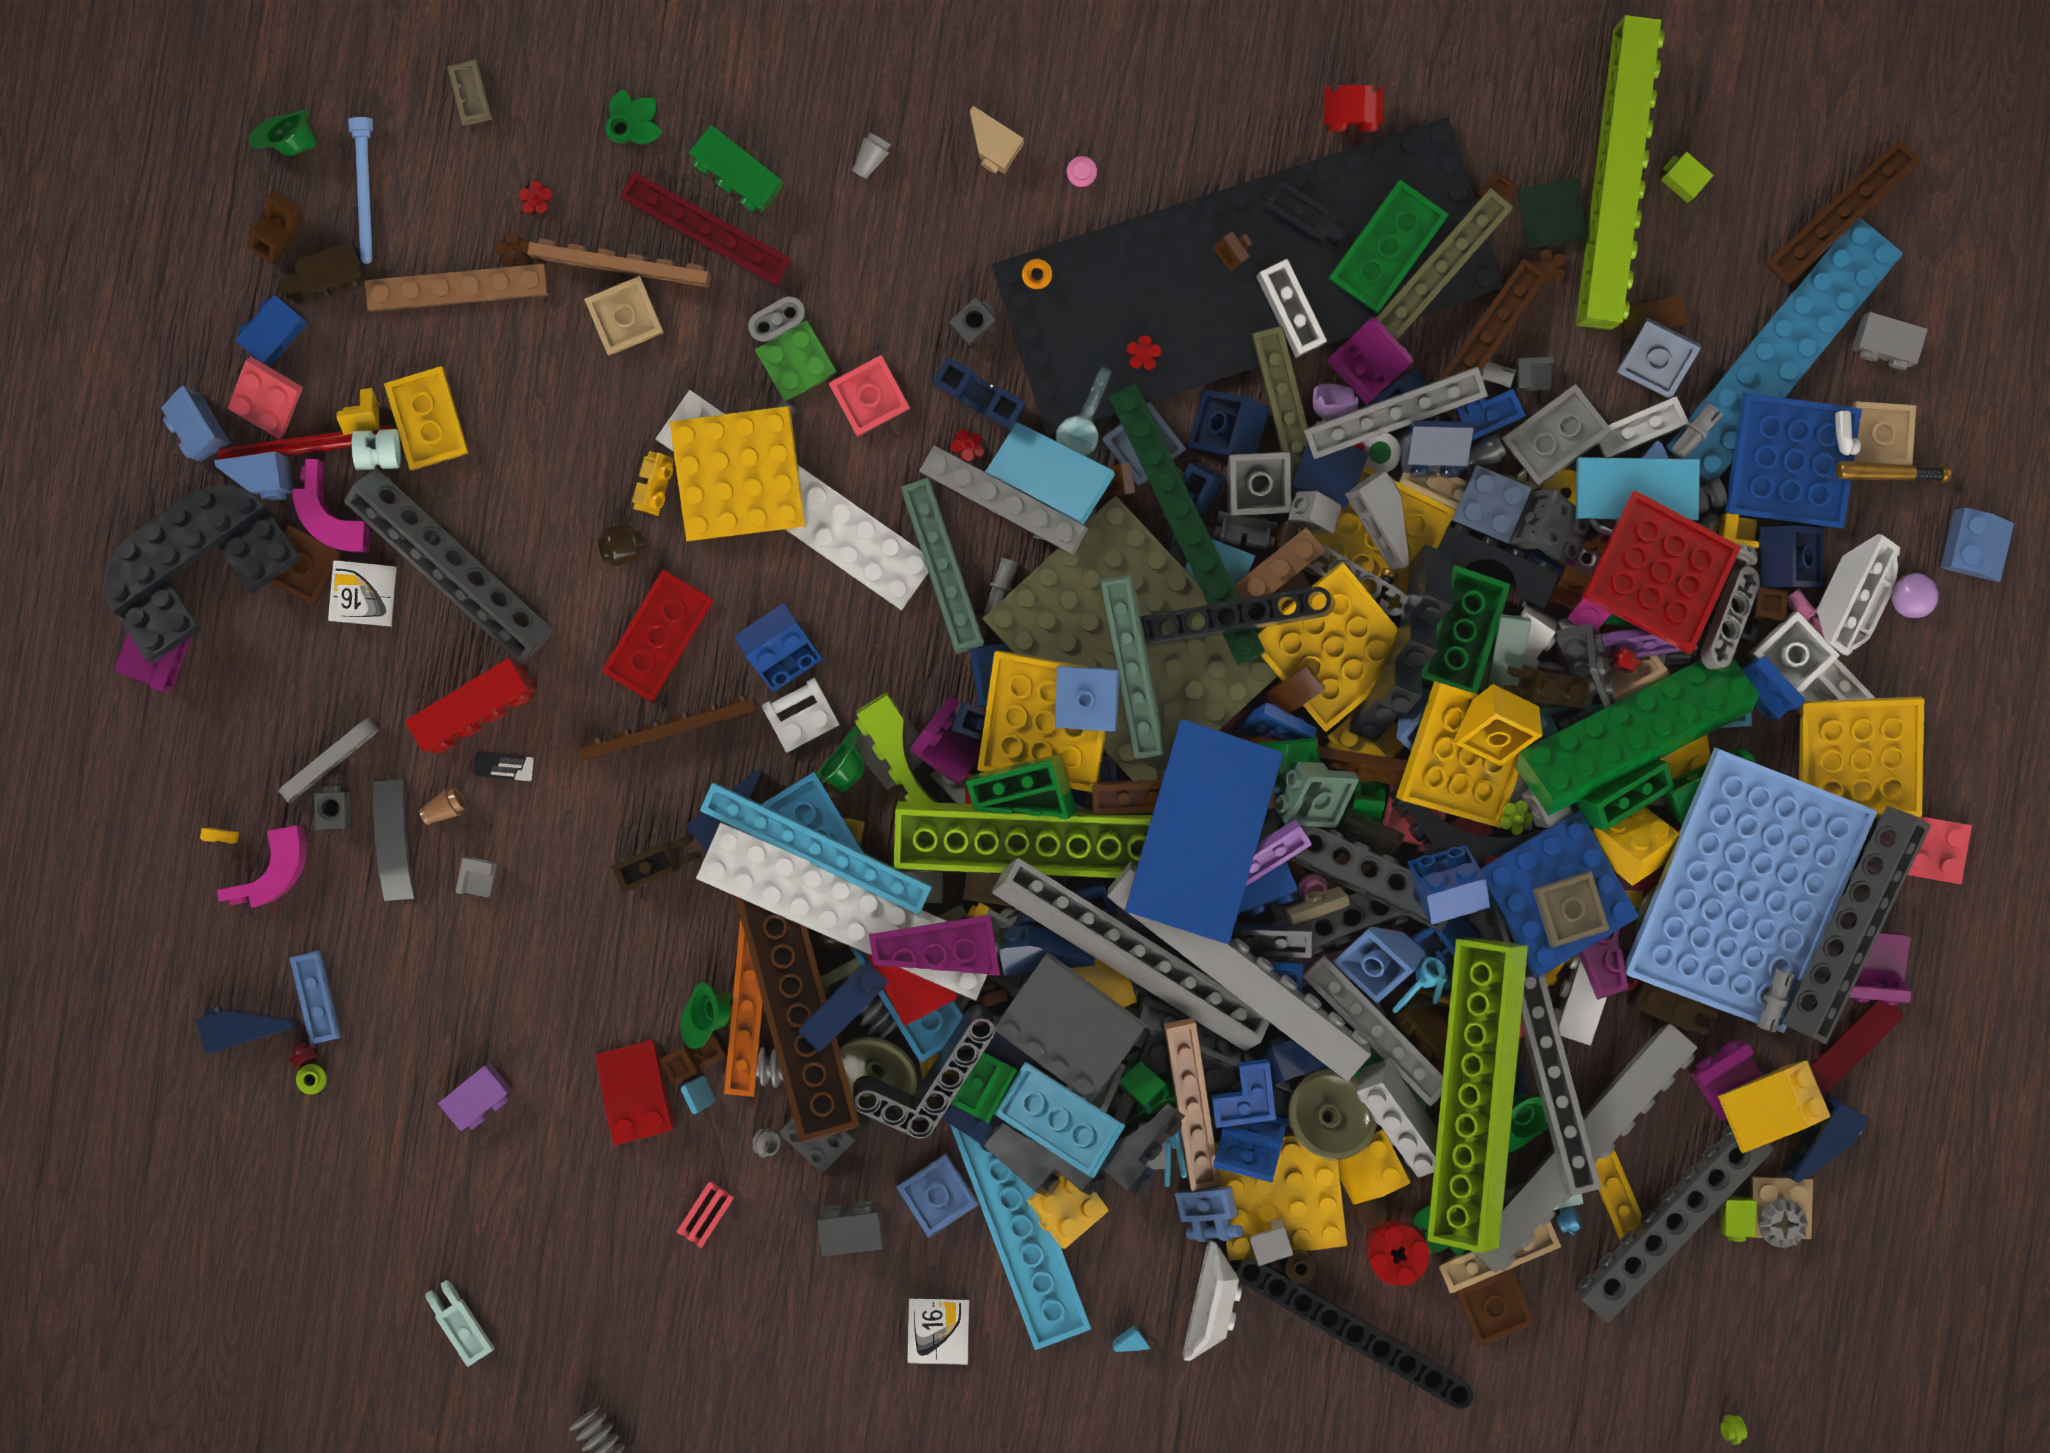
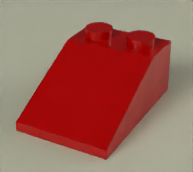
[595,1039,677,1146]

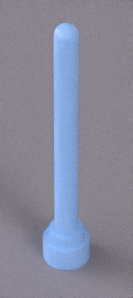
[348,117,373,264]

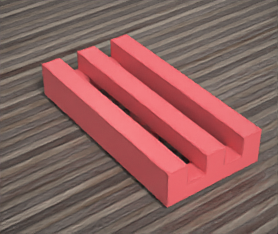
[677,1180,735,1248]

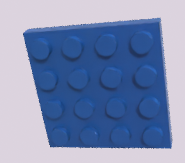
[1725,393,1862,529]
[1480,811,1639,977]

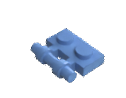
[1175,1186,1243,1242]

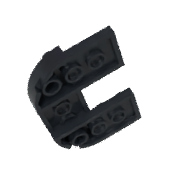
[105,485,302,665]

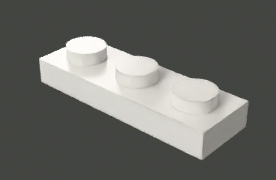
[1597,396,1689,458]

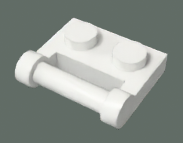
[761,677,840,753]

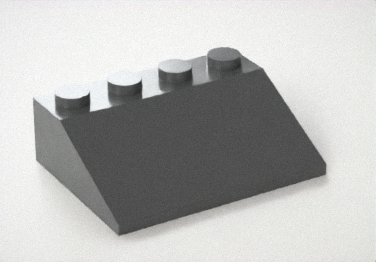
[995,953,1147,1102]

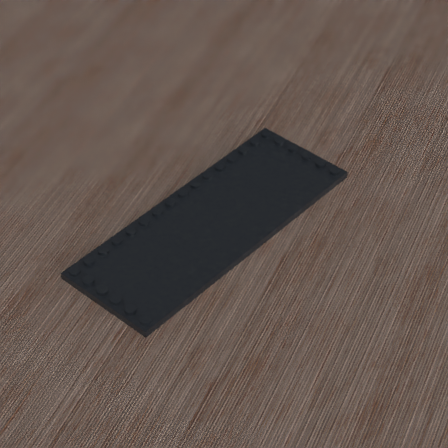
[991,117,1503,437]

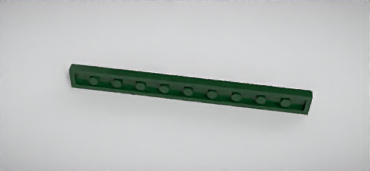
[1109,383,1267,667]

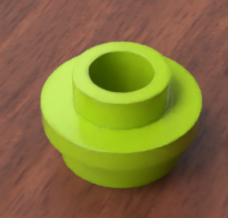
[296,1064,327,1094]
[1720,1414,1747,1445]

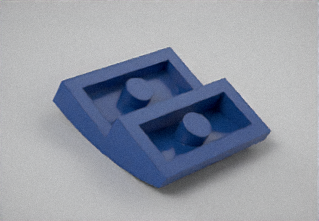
[1741,655,1806,722]
[1213,1116,1288,1182]

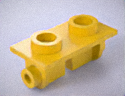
[632,451,674,516]

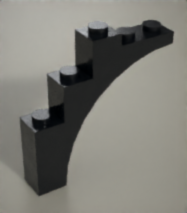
[1349,544,1453,742]
[1389,787,1547,868]
[984,1104,1185,1196]

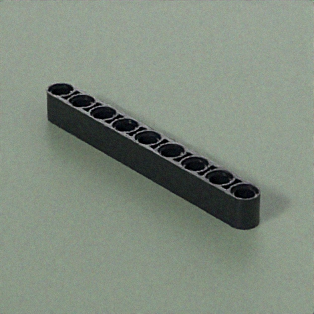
[1236,1257,1474,1409]

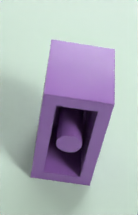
[438,1062,512,1132]

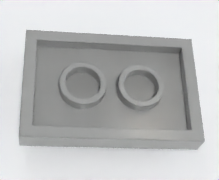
[1502,384,1613,487]

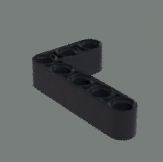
[852,1004,995,1139]

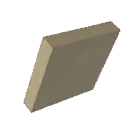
[1532,871,1610,948]

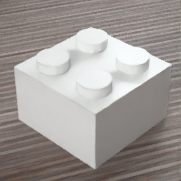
[1746,612,1840,693]

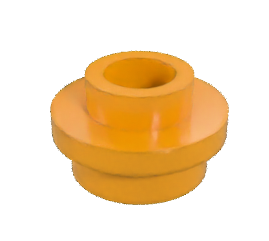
[1022,259,1052,289]

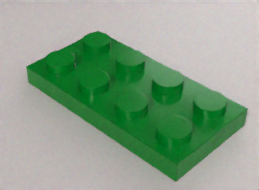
[1328,180,1449,314]

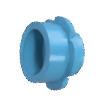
[1556,1206,1582,1235]

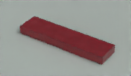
[1809,1000,1905,1097]

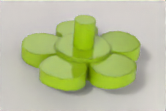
[1500,800,1533,835]

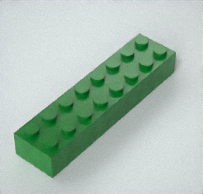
[1516,658,1760,816]

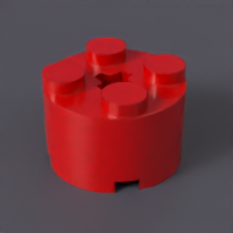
[1323,85,1384,132]
[1365,1219,1429,1286]

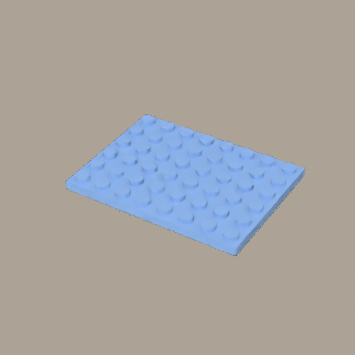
[1624,747,1877,1033]

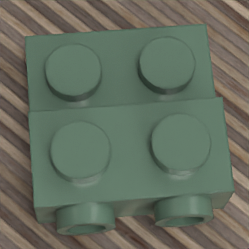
[1275,762,1359,828]

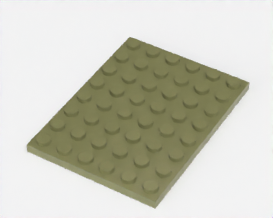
[982,495,1278,781]

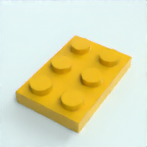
[384,366,470,471]

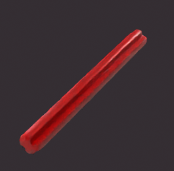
[218,425,396,460]

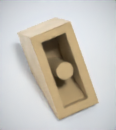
[970,106,1024,174]

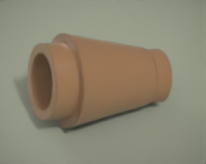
[419,788,467,825]

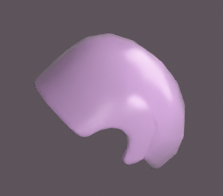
[1313,384,1359,421]
[1891,573,1939,618]

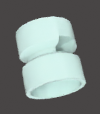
[352,429,401,470]

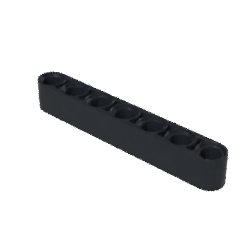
[1140,587,1335,647]

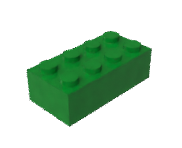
[1422,565,1511,694]

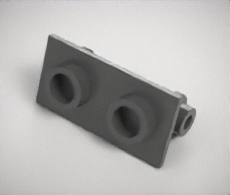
[1213,511,1278,551]

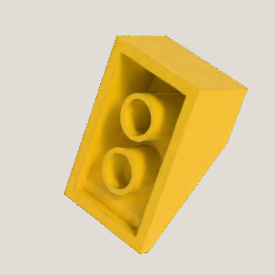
[1718,1060,1831,1153]

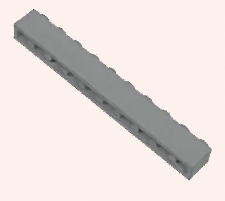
[992,858,1270,1051]
[1107,861,1371,1082]
[1489,898,1602,1196]
[1471,1023,1698,1273]

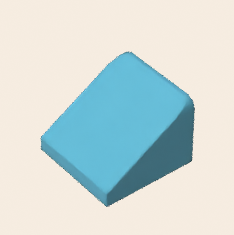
[681,1076,716,1114]
[1112,1325,1150,1352]

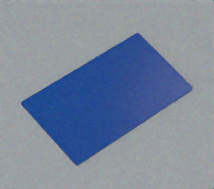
[1125,719,1283,944]

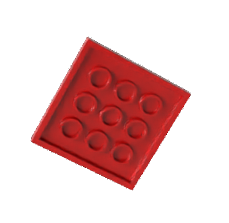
[1582,490,1741,654]

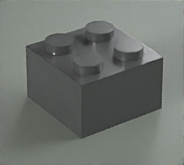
[817,1200,885,1257]

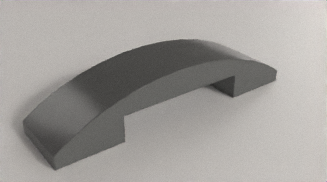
[373,779,415,901]

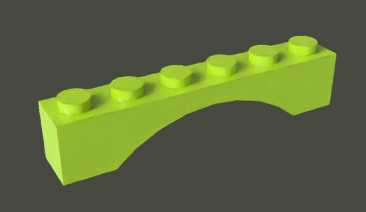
[855,691,939,803]

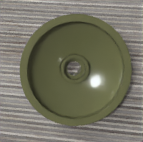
[839,1037,918,1113]
[1289,1069,1377,1160]

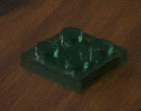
[1516,178,1588,250]

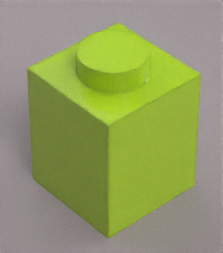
[1661,151,1714,203]
[1719,1196,1757,1242]

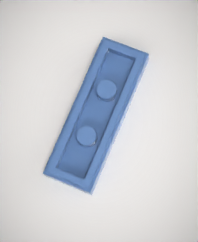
[289,950,342,1045]

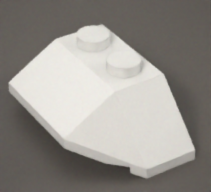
[1817,534,1900,656]
[1182,1238,1243,1361]

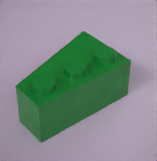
[966,753,1077,819]

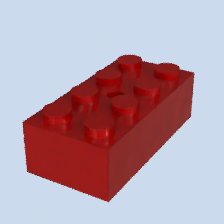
[404,658,537,754]

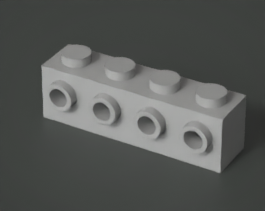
[1356,1059,1438,1178]

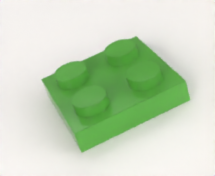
[755,320,837,402]

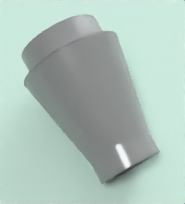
[852,132,891,179]

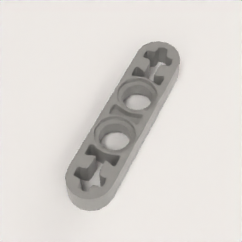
[1306,544,1406,617]
[1701,566,1760,670]
[278,718,379,803]

